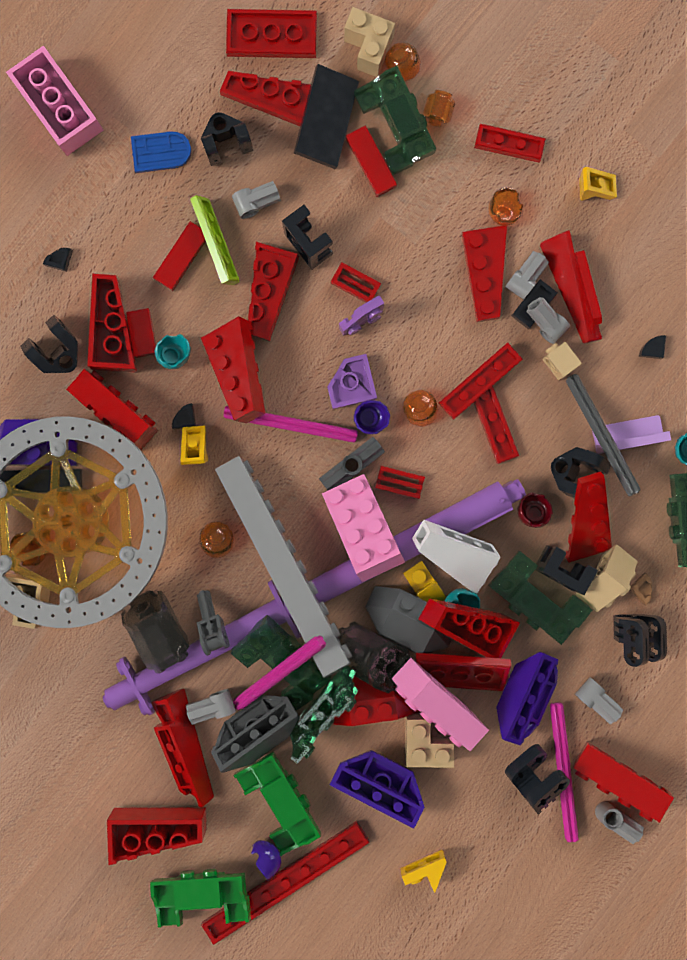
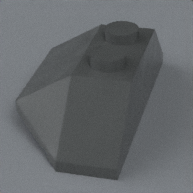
[365,586,452,654]
[211,695,299,773]

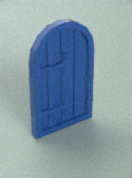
[131,131,191,173]

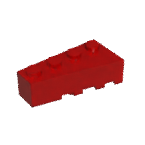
[87,273,137,373]
[201,316,265,424]
[66,369,158,450]
[419,598,520,658]
[573,742,674,823]
[107,807,207,866]

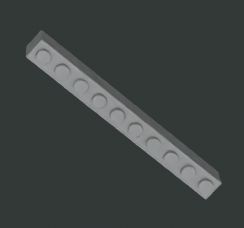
[215,456,352,677]

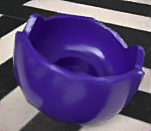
[354,400,390,434]
[251,840,282,880]

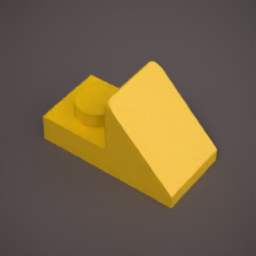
[579,167,617,201]
[180,425,208,465]
[403,560,446,602]
[400,850,447,893]

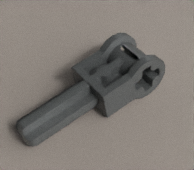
[197,590,230,656]

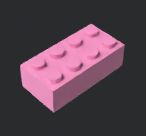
[6,46,104,156]
[322,474,405,582]
[392,658,489,751]

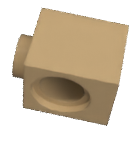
[542,342,582,381]

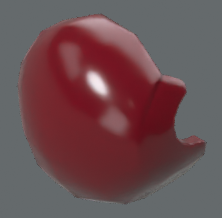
[517,492,553,528]

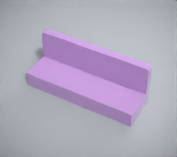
[592,415,671,454]

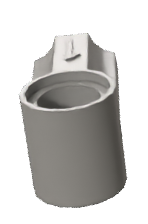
[232,181,281,219]
[505,251,549,300]
[527,297,570,344]
[575,677,623,725]
[186,689,236,725]
[595,802,644,844]

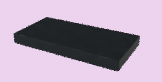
[294,64,359,169]

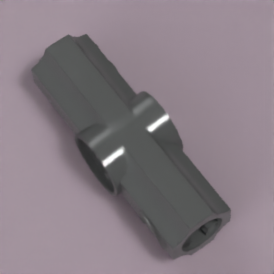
[319,437,385,490]

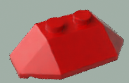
[326,670,420,726]

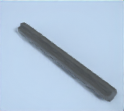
[566,374,640,496]

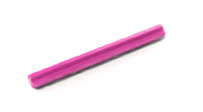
[223,406,358,443]
[233,635,326,710]
[550,702,579,842]

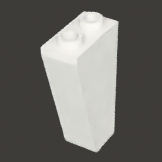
[412,520,501,594]

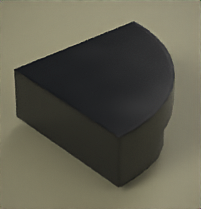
[43,248,73,272]
[639,335,666,359]
[172,403,196,429]

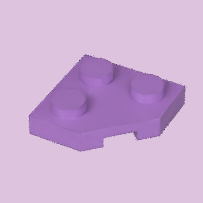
[339,295,384,336]
[327,354,377,410]

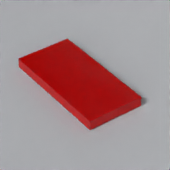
[226,9,317,58]
[415,653,511,691]

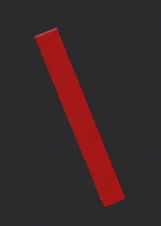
[201,821,370,945]

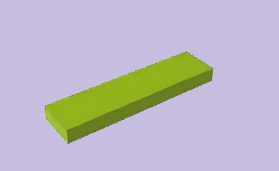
[190,195,240,285]

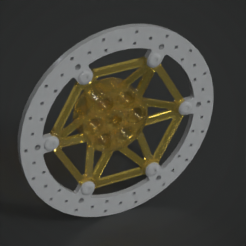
[0,416,168,628]

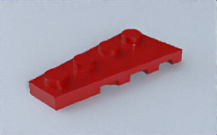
[220,71,311,126]
[462,225,507,323]
[248,242,299,342]
[565,471,612,563]

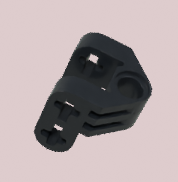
[201,112,253,166]
[20,315,78,373]
[551,447,611,499]
[613,614,667,667]
[505,744,570,815]

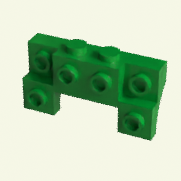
[233,752,321,856]
[150,869,251,928]

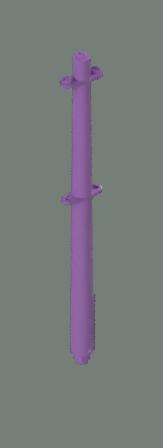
[103,479,526,715]

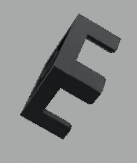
[282,204,333,270]
[533,545,598,595]

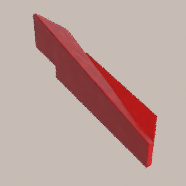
[540,230,602,343]
[151,688,214,807]

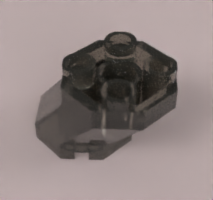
[121,590,190,673]
[338,622,413,693]

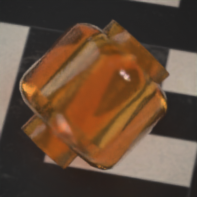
[423,90,456,127]

